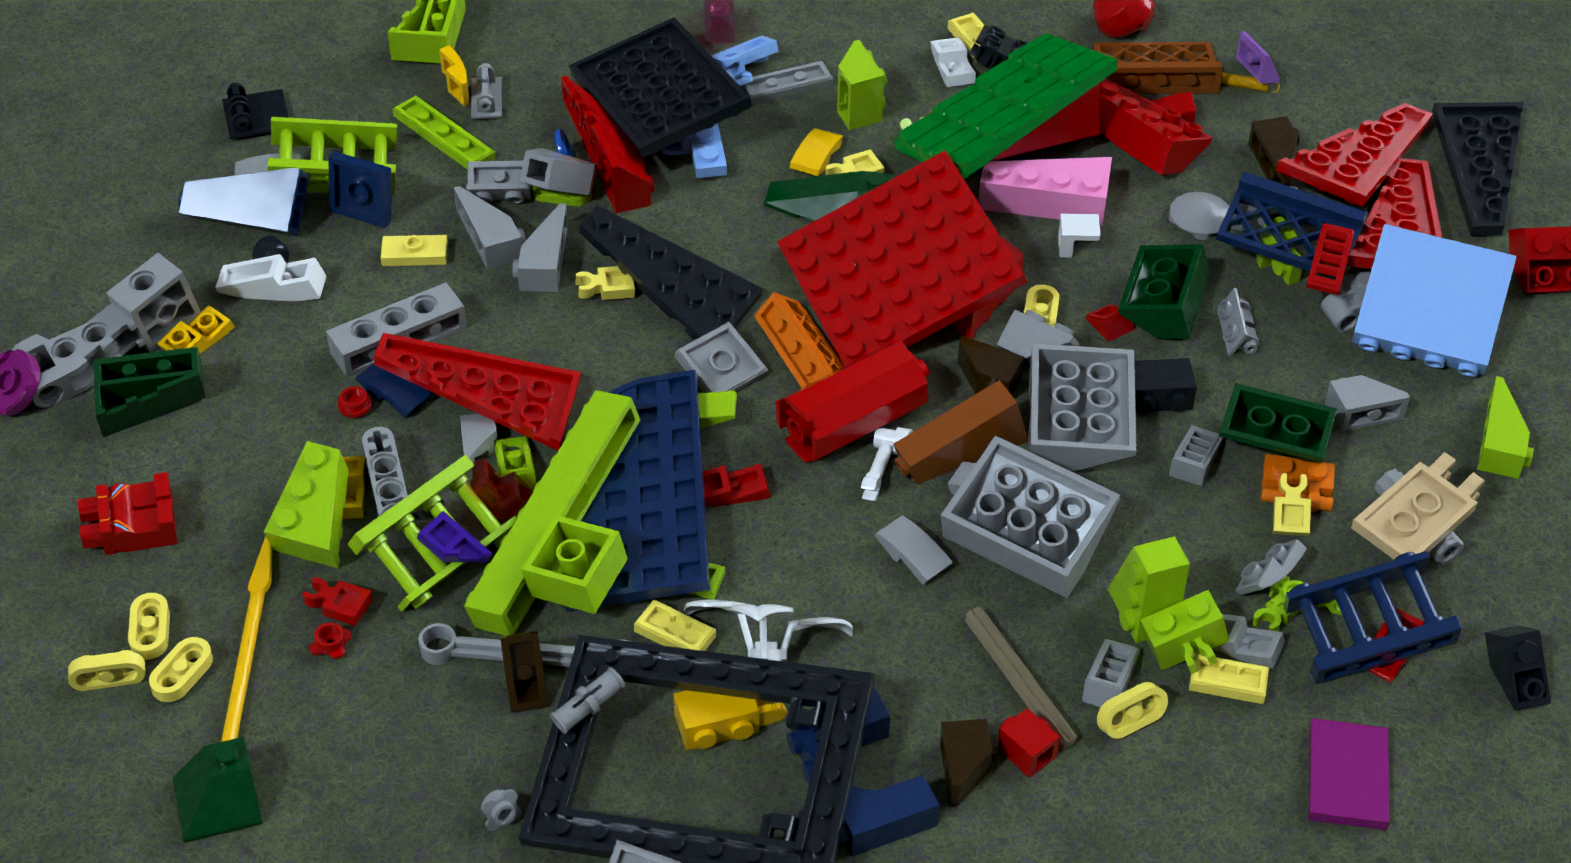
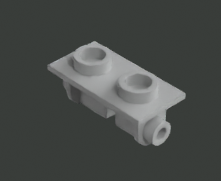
[471,63,502,119]
[1217,288,1260,356]

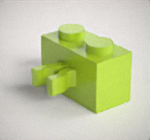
[1140,590,1230,674]

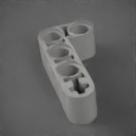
[362,427,448,549]

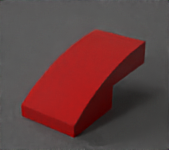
[703,463,771,506]

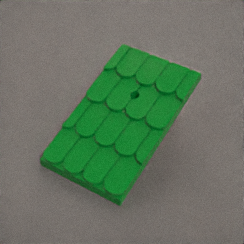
[894,33,1118,179]

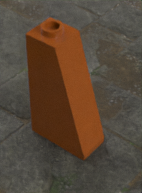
[894,380,1028,485]

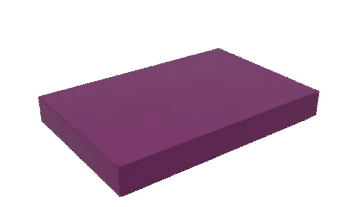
[1308,718,1389,830]

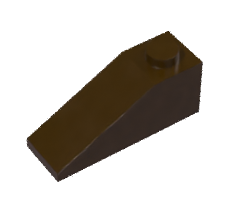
[1248,116,1299,186]

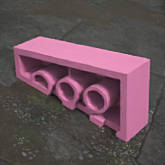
[978,157,1112,225]

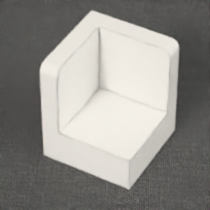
[1058,213,1100,258]

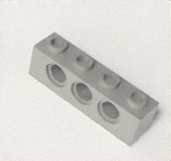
[326,282,467,377]

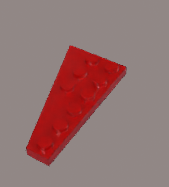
[1276,103,1433,206]
[1347,158,1442,269]
[374,333,581,451]

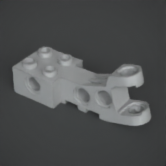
[12,253,201,408]

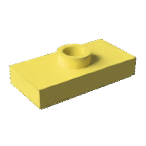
[948,13,996,62]
[381,235,448,266]
[634,599,716,651]
[1189,653,1269,704]

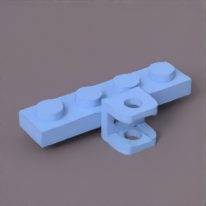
[712,36,779,86]
[662,123,727,178]

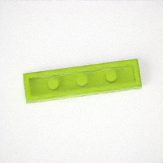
[393,95,496,170]

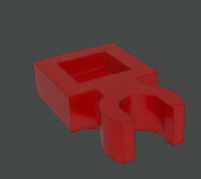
[302,577,373,626]

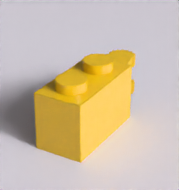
[673,690,788,750]

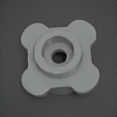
[481,789,522,831]

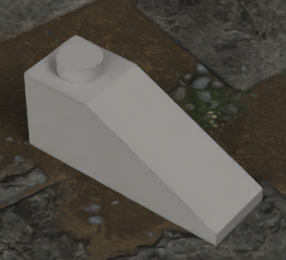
[454,186,526,270]
[512,204,568,292]

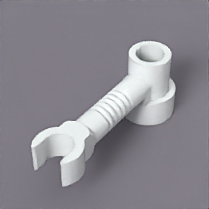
[861,427,913,501]

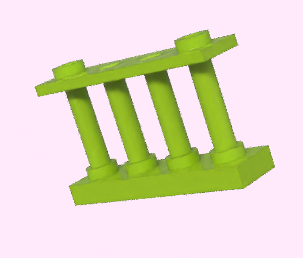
[267,117,397,195]
[348,454,517,611]

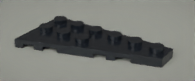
[1432,102,1524,236]

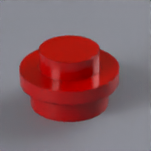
[337,386,372,418]

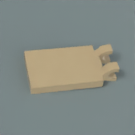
[1351,452,1485,559]

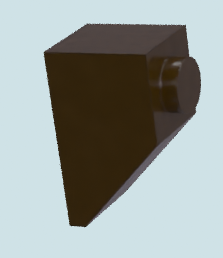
[958,336,1024,395]
[939,719,998,807]

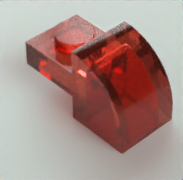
[470,458,533,524]

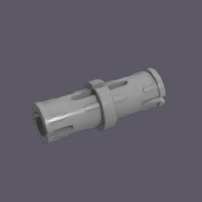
[550,667,625,734]

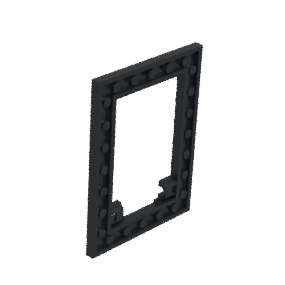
[518,635,875,863]

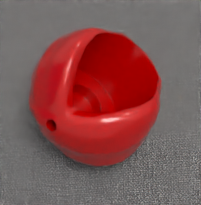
[1092,0,1155,38]

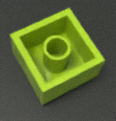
[521,514,628,614]

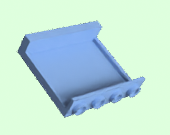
[1352,224,1517,377]

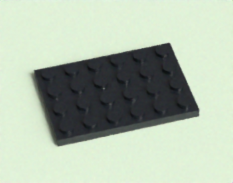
[569,17,753,158]

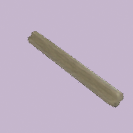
[965,607,1077,750]

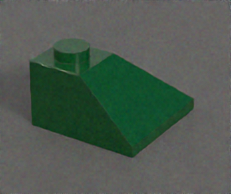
[173,737,263,843]

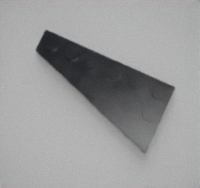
[579,205,763,339]

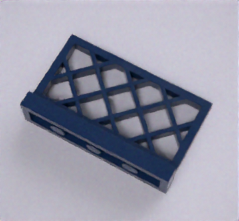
[1216,172,1367,280]

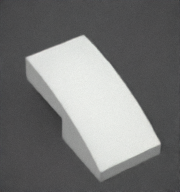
[931,37,976,87]

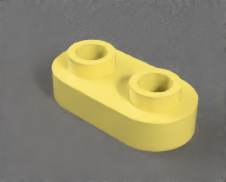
[1024,285,1060,327]
[128,593,170,660]
[149,637,213,702]
[68,650,145,691]
[1097,682,1168,739]

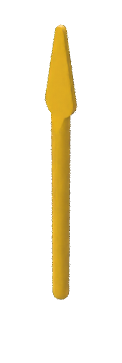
[221,537,272,742]

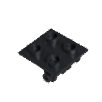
[969,24,1027,69]
[222,82,289,139]

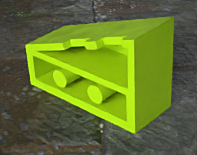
[1108,536,1190,643]

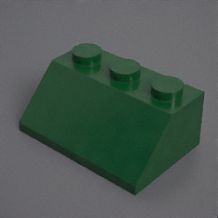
[1118,244,1210,339]
[1219,383,1337,463]

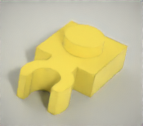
[825,149,884,175]
[575,266,635,300]
[1273,473,1311,536]

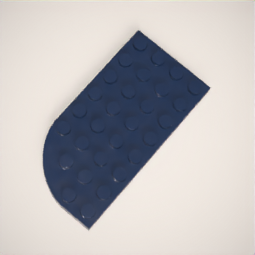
[565,370,710,612]

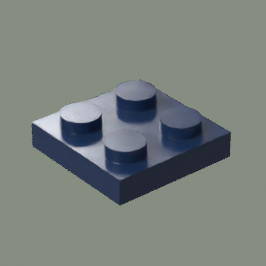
[328,151,391,228]

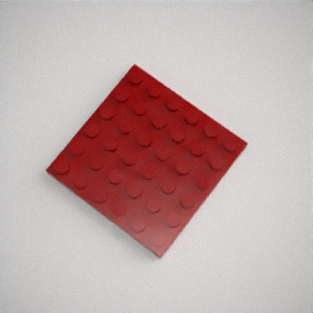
[777,150,1027,366]

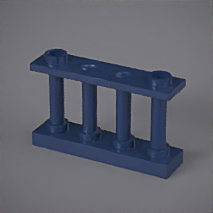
[1284,551,1462,685]

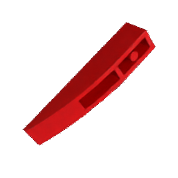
[1099,78,1213,175]
[1509,226,1571,293]

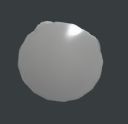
[1169,192,1229,240]

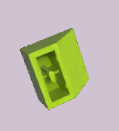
[837,40,887,130]

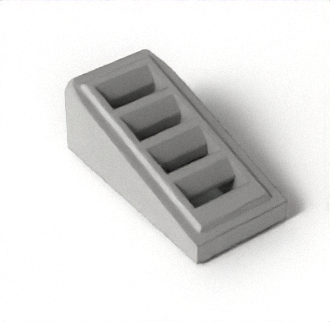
[1169,425,1224,486]
[1082,639,1140,707]

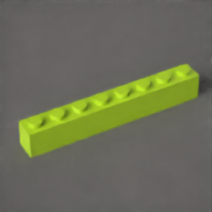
[464,390,640,636]

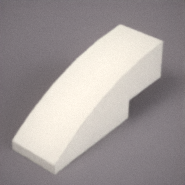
[215,254,326,301]

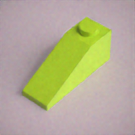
[1477,376,1534,479]

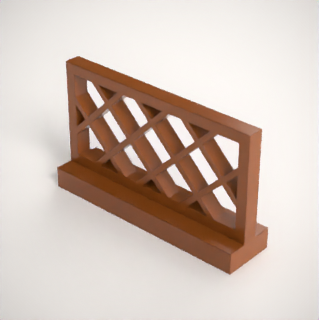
[1093,42,1223,94]

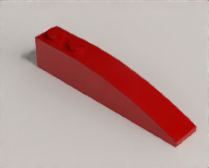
[561,76,655,214]

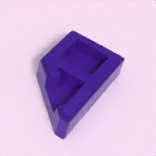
[417,511,492,562]

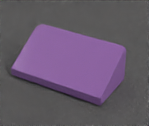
[1236,31,1280,84]

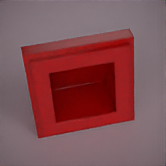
[1085,304,1134,341]

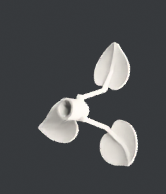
[683,599,853,661]

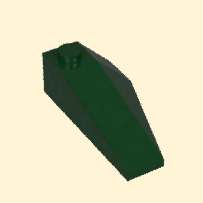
[764,171,894,221]

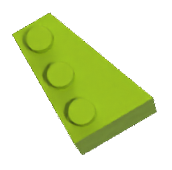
[388,0,466,63]
[264,441,349,569]

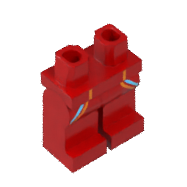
[77,472,178,556]

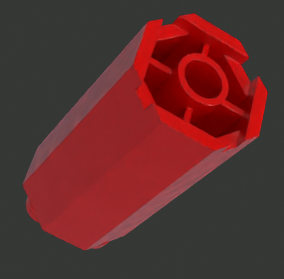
[776,340,929,463]

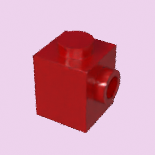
[998,708,1060,778]

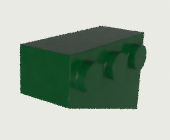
[93,347,206,438]

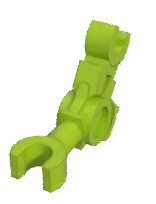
[1252,576,1351,632]

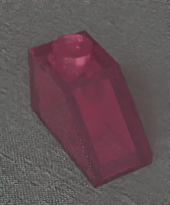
[704,0,735,44]

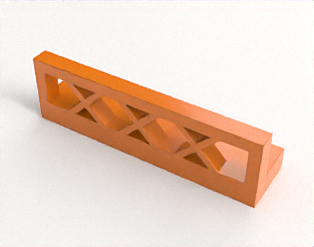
[754,292,844,388]

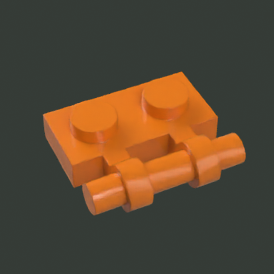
[1260,454,1335,513]

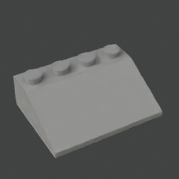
[1028,343,1136,472]
[941,436,1120,598]

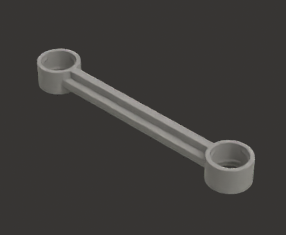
[418,623,631,667]

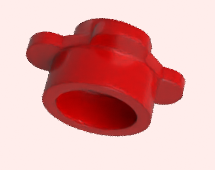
[309,622,352,659]

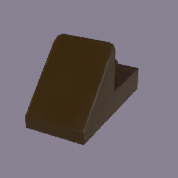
[500,631,549,712]

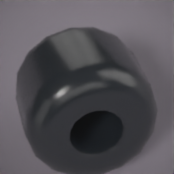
[252,236,290,263]

